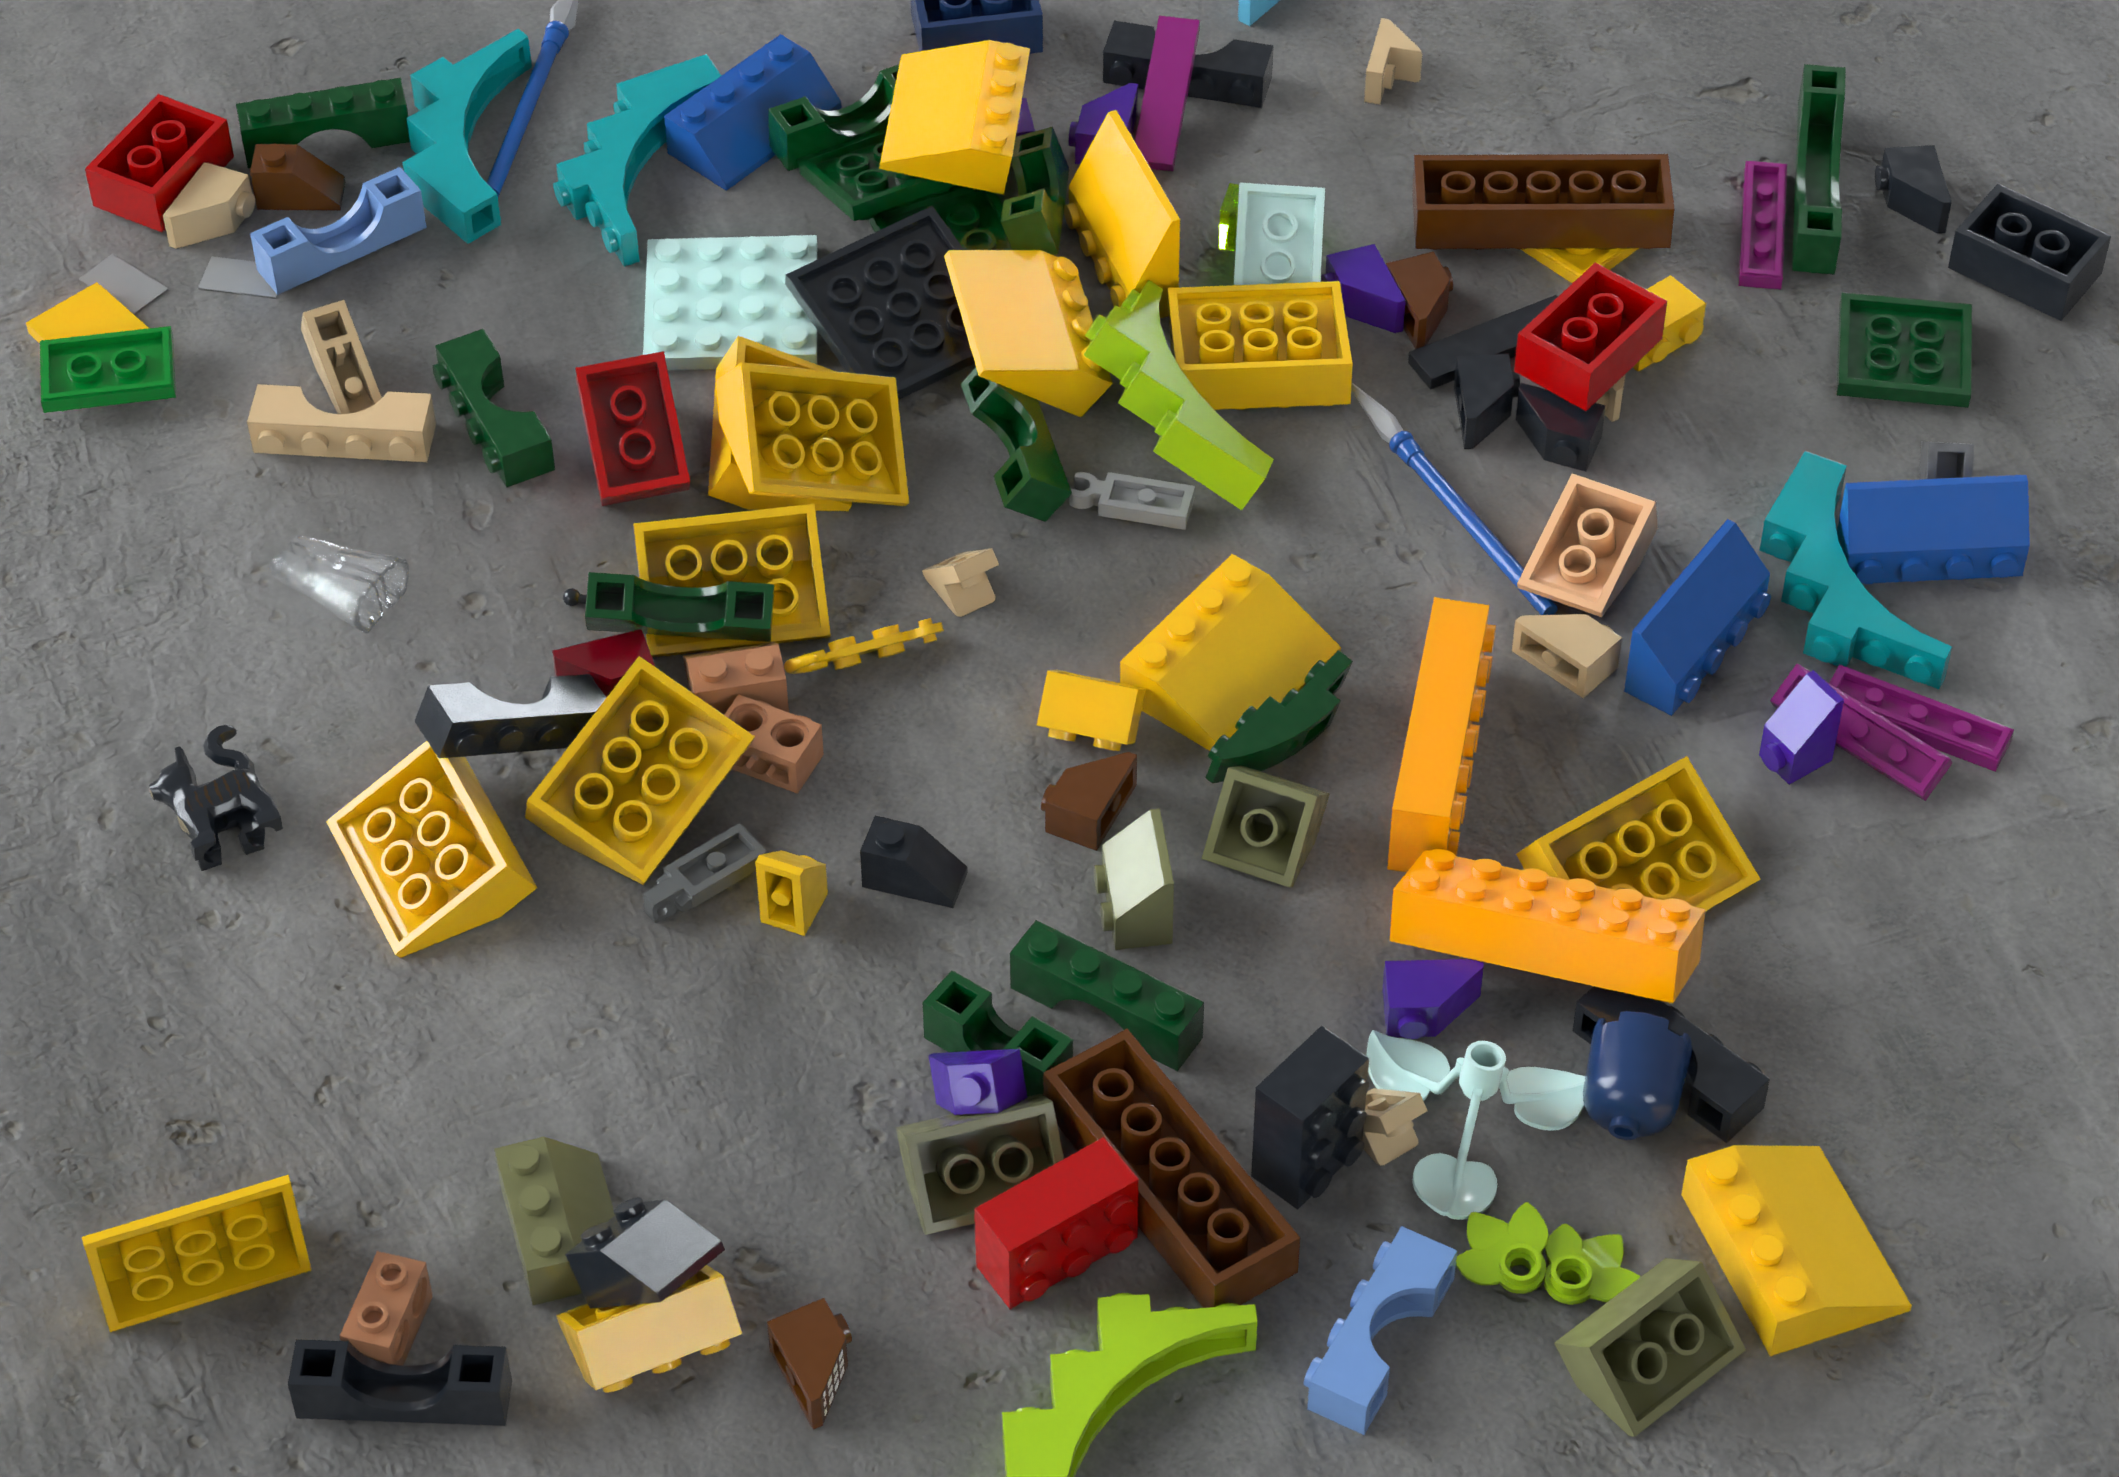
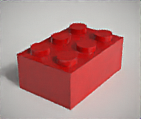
[85,94,234,232]
[1514,262,1667,411]
[576,351,690,506]
[974,1137,1139,1309]

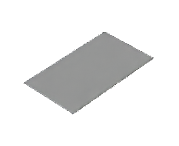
[78,254,168,314]
[198,256,277,298]

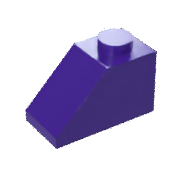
[1068,83,1138,165]
[1321,244,1405,333]
[1759,670,1844,785]
[1382,959,1484,1039]
[929,1049,1028,1115]

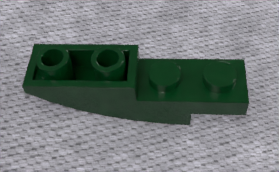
[1205,650,1353,784]

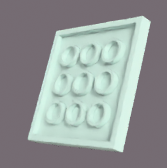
[643,235,818,371]

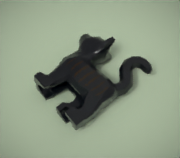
[149,725,283,871]

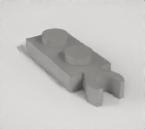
[1069,472,1195,530]

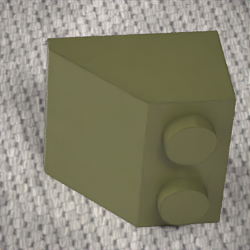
[1201,765,1330,888]
[1094,808,1174,950]

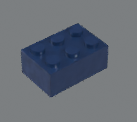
[911,0,1043,54]

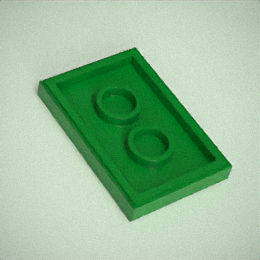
[40,326,176,413]

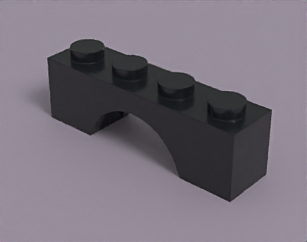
[1103,20,1274,108]
[415,674,606,759]
[1572,986,1770,1143]
[288,1339,512,1426]

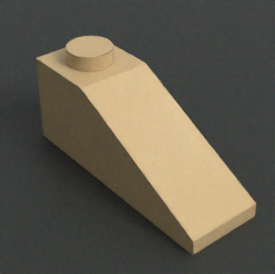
[301,300,382,414]

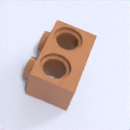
[725,694,824,794]
[340,1251,433,1366]

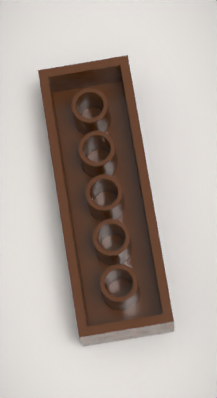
[1412,154,1675,250]
[1043,1029,1300,1308]

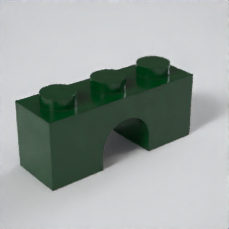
[922,970,1073,1097]

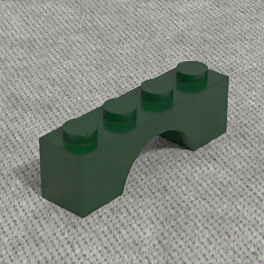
[768,64,899,171]
[236,78,410,168]
[1001,126,1070,255]
[432,328,555,488]
[961,367,1072,522]
[585,572,774,642]
[1010,920,1204,1072]

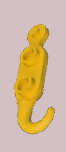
[784,618,944,674]

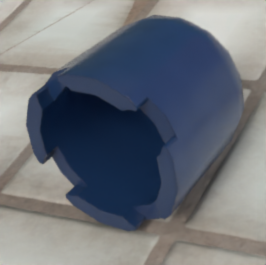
[1583,1011,1693,1140]

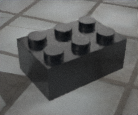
[1948,184,2111,321]
[1251,1025,1369,1210]

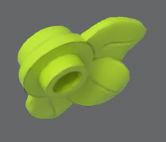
[1456,1202,1549,1294]
[1544,1223,1640,1305]

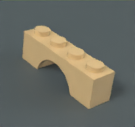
[247,384,436,462]

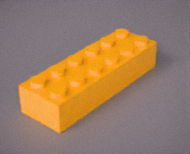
[1387,597,1496,872]
[1390,849,1705,1003]

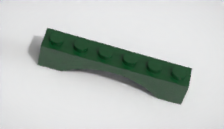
[1792,64,1846,275]

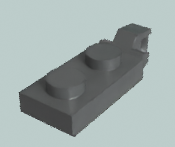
[643,823,769,923]

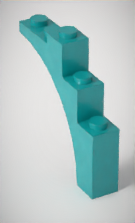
[403,28,532,244]
[553,54,722,267]
[1759,451,1952,689]

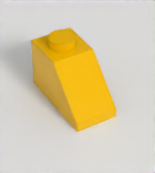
[755,850,828,936]

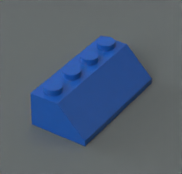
[664,34,842,191]
[1837,475,2030,584]
[1624,519,1771,716]

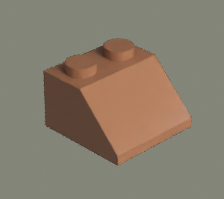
[683,641,789,715]

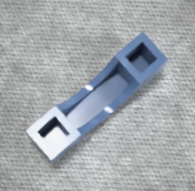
[250,167,427,295]
[1304,1226,1457,1435]

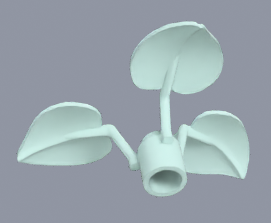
[1366,1030,1585,1220]

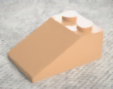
[1517,473,1658,617]

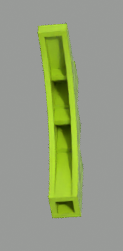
[1084,280,1274,510]
[1002,1293,1258,1477]

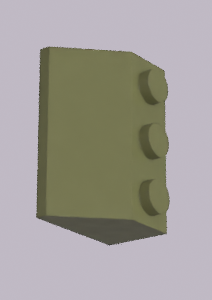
[896,1094,1064,1235]
[494,1136,615,1306]
[1554,1258,1746,1437]

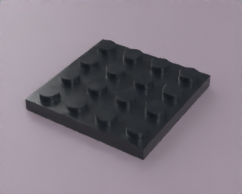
[785,206,975,400]

